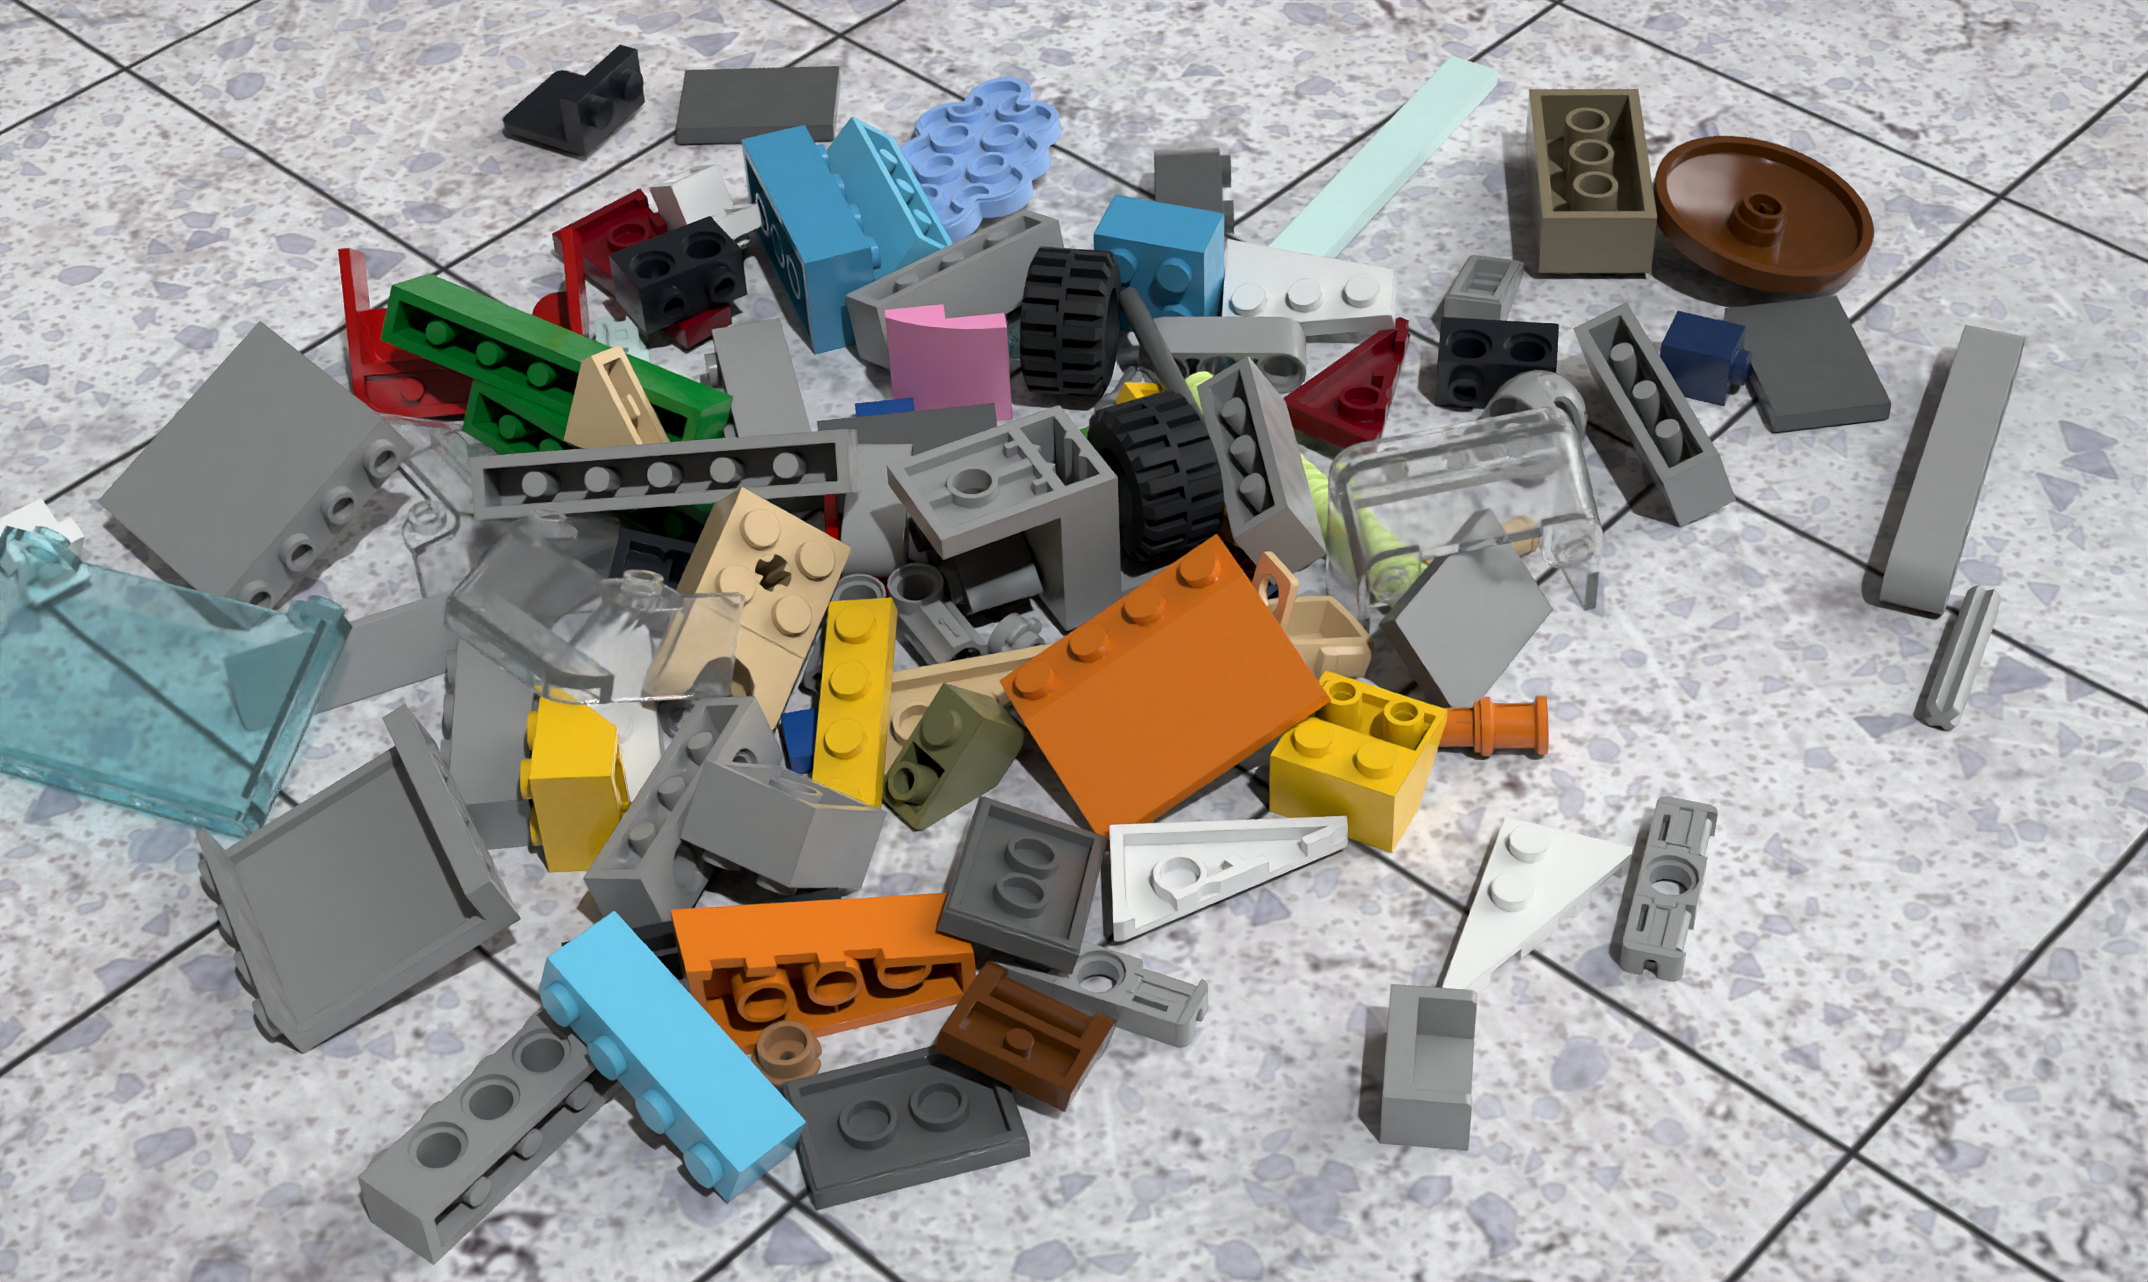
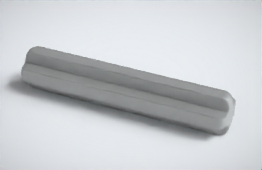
[1923,585,2001,730]

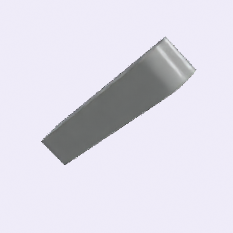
[1880,325,2025,615]

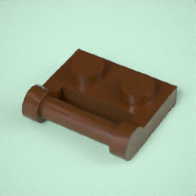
[934,960,1117,1112]

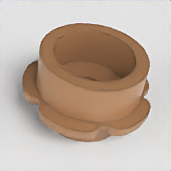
[752,1021,822,1088]

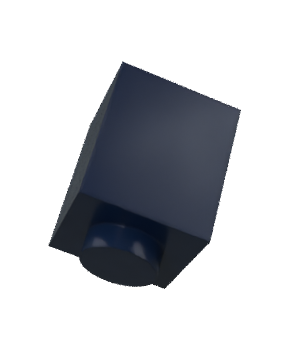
[1660,311,1752,406]

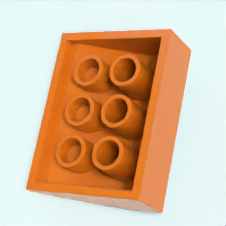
[999,534,1331,851]

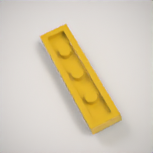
[812,597,898,841]

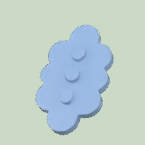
[900,77,1062,243]

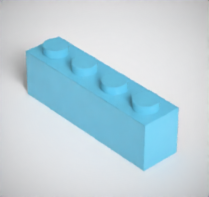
[826,116,953,281]
[538,911,806,1203]

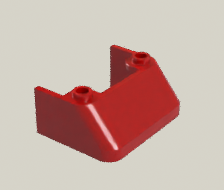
[338,228,589,421]

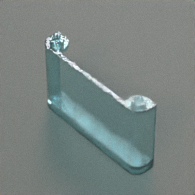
[0,525,353,839]

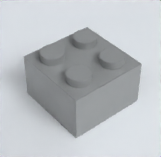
[680,760,887,896]

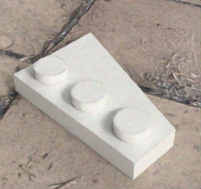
[1222,239,1397,336]

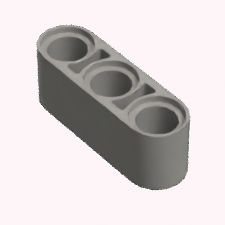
[1138,317,1307,394]
[841,444,914,579]

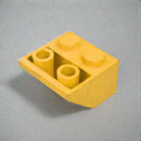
[1269,670,1448,853]
[520,682,631,873]

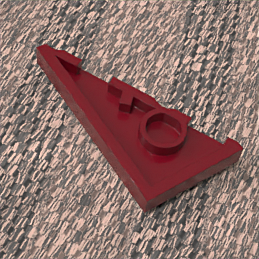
[1283,317,1410,461]

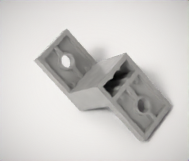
[886,405,1224,631]

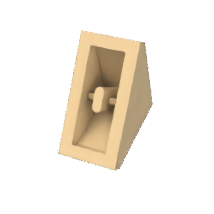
[564,344,670,449]

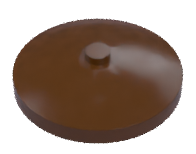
[1652,136,1874,294]

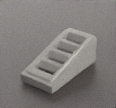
[1444,255,1524,321]

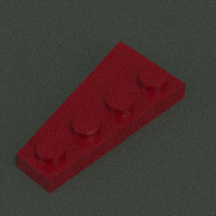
[552,188,732,349]

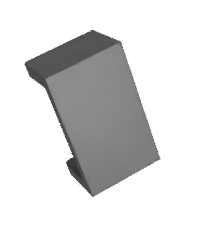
[1380,984,1477,1151]

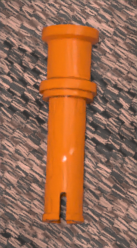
[1438,695,1549,756]

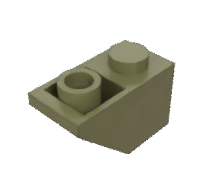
[882,683,1030,831]

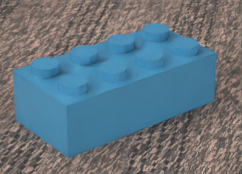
[741,125,881,355]

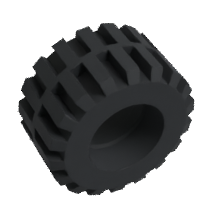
[1020,246,1121,398]
[1087,390,1224,561]

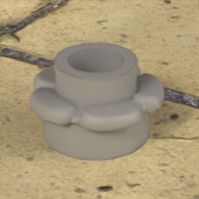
[987,613,1045,654]

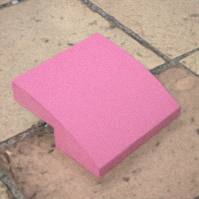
[885,304,1013,421]

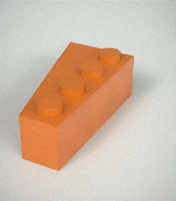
[670,892,976,1055]

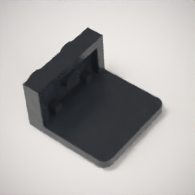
[503,44,645,156]

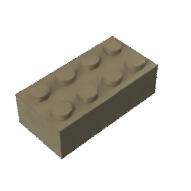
[1525,89,1657,275]

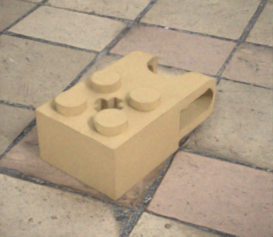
[640,487,852,732]

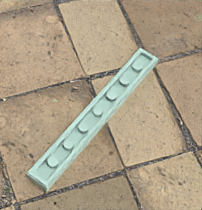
[1269,56,1498,259]

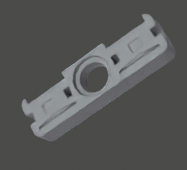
[1620,796,1718,982]
[989,941,1208,1048]

